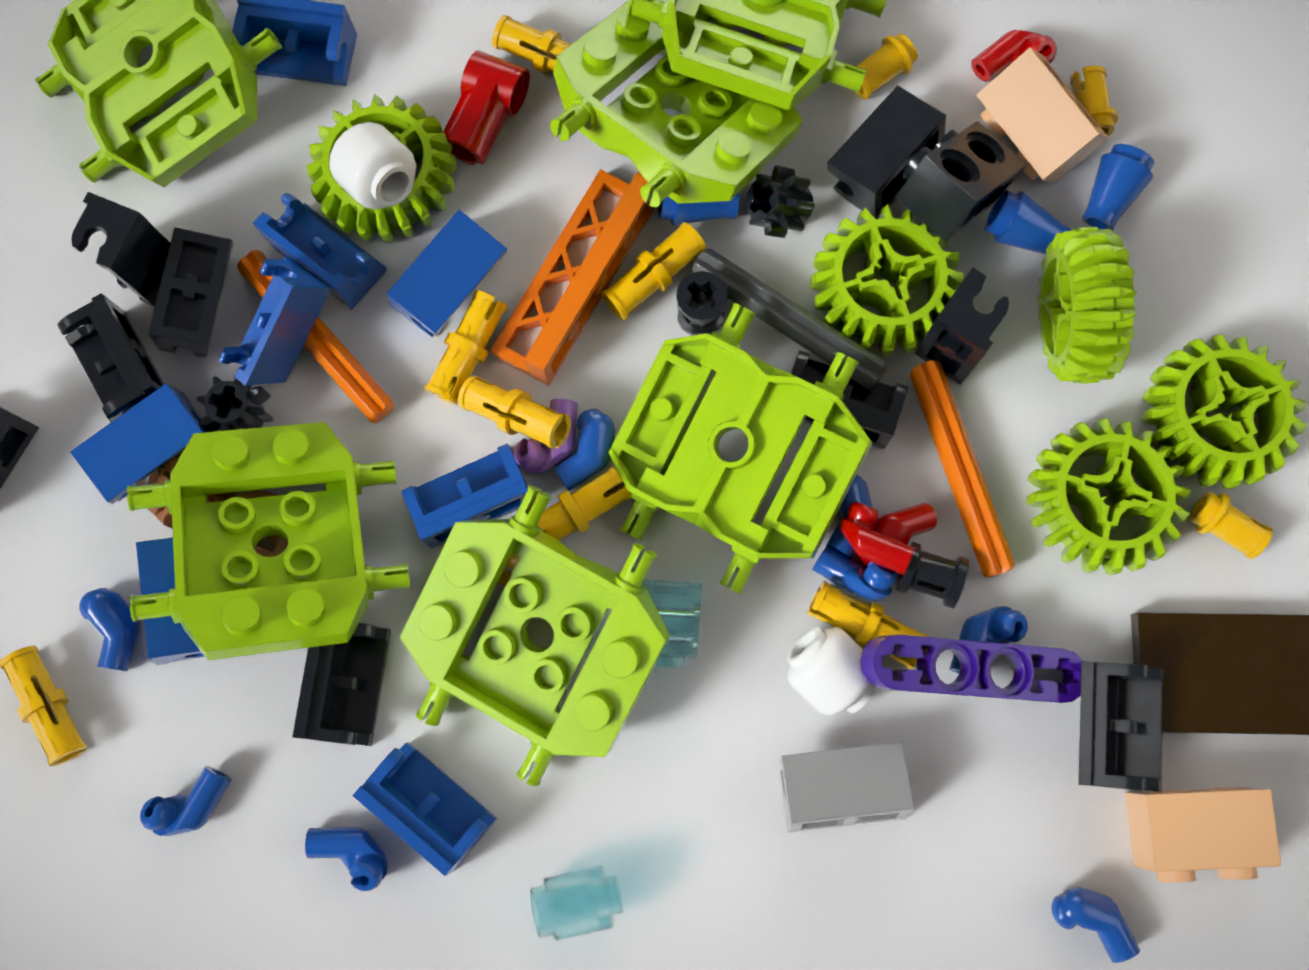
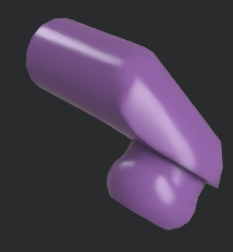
[514,399,578,473]

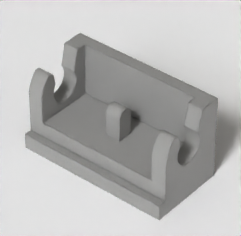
[780,741,915,833]

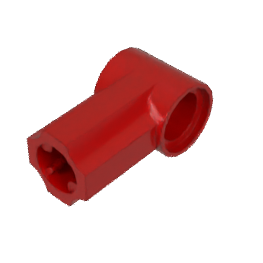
[443,50,530,166]

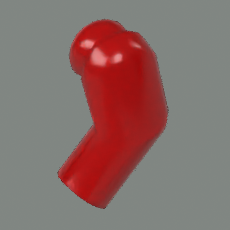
[971,30,1057,82]
[840,501,915,575]
[859,503,937,567]

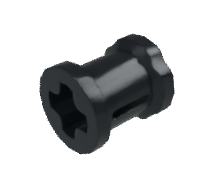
[676,271,728,336]
[896,542,969,609]

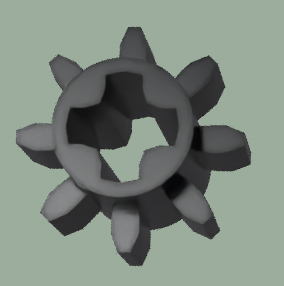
[746,165,815,238]
[197,376,274,432]

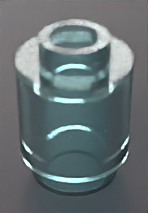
[530,865,623,941]

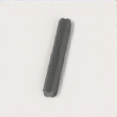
[692,248,887,389]

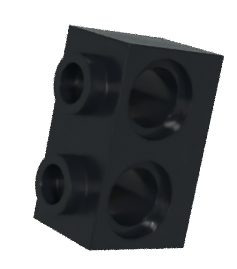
[896,121,1027,242]

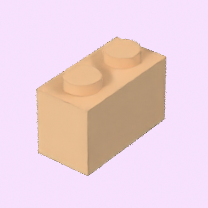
[977,47,1109,183]
[1125,787,1281,882]

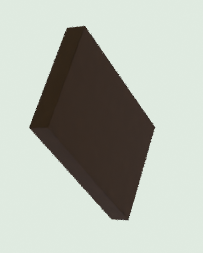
[1131,613,1309,735]

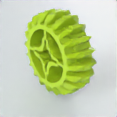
[306,94,457,243]
[810,204,964,357]
[1037,227,1137,384]
[1141,333,1308,489]
[1026,418,1191,575]

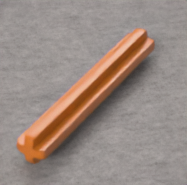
[237,250,394,423]
[910,360,1015,578]

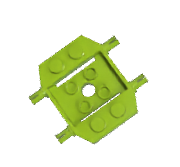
[35,0,282,187]
[550,0,803,208]
[627,0,887,111]
[608,303,873,594]
[127,422,410,661]
[400,485,671,786]

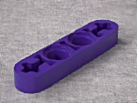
[861,635,1082,703]

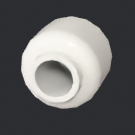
[329,122,416,210]
[786,627,874,715]

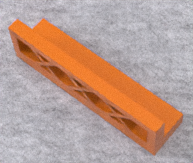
[490,169,655,386]

